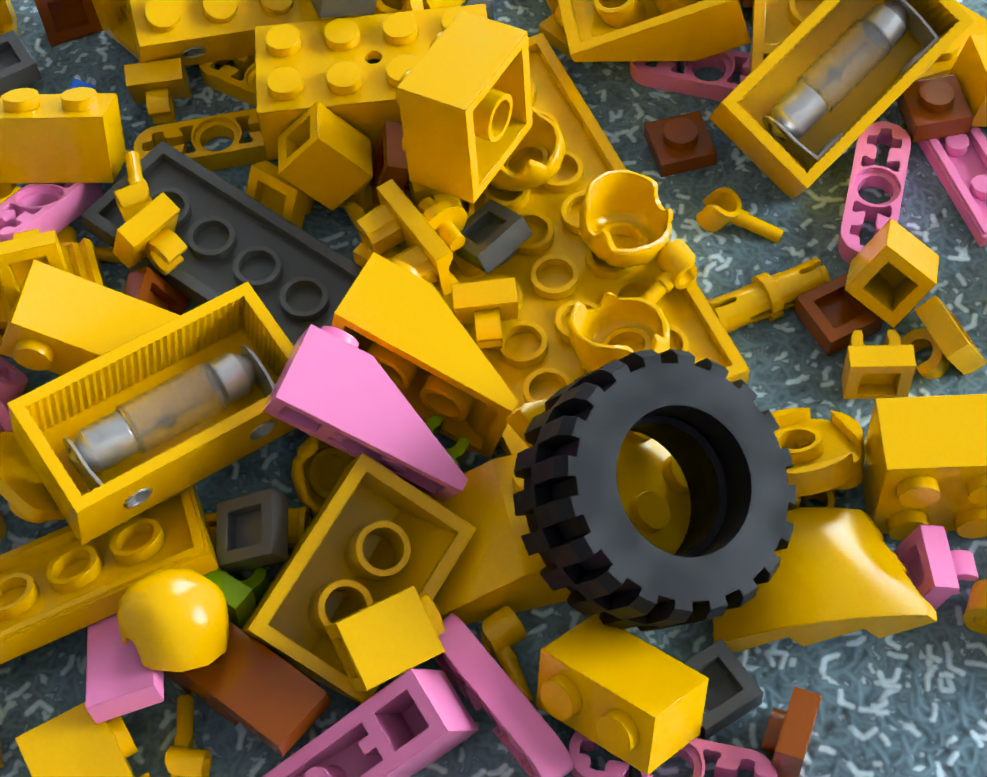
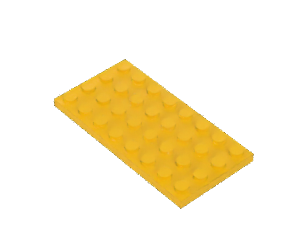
[369,32,750,456]

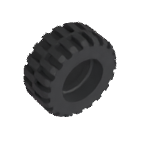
[513,349,796,631]

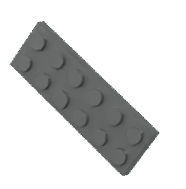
[81,141,363,346]

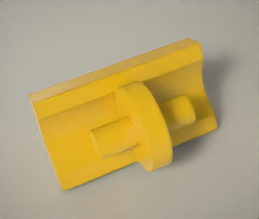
[356,179,467,296]

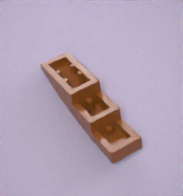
[164,621,331,757]

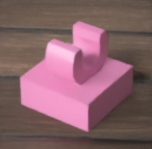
[893,524,979,610]

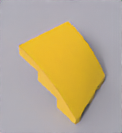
[713,507,937,652]

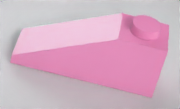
[263,324,468,502]
[262,668,479,777]

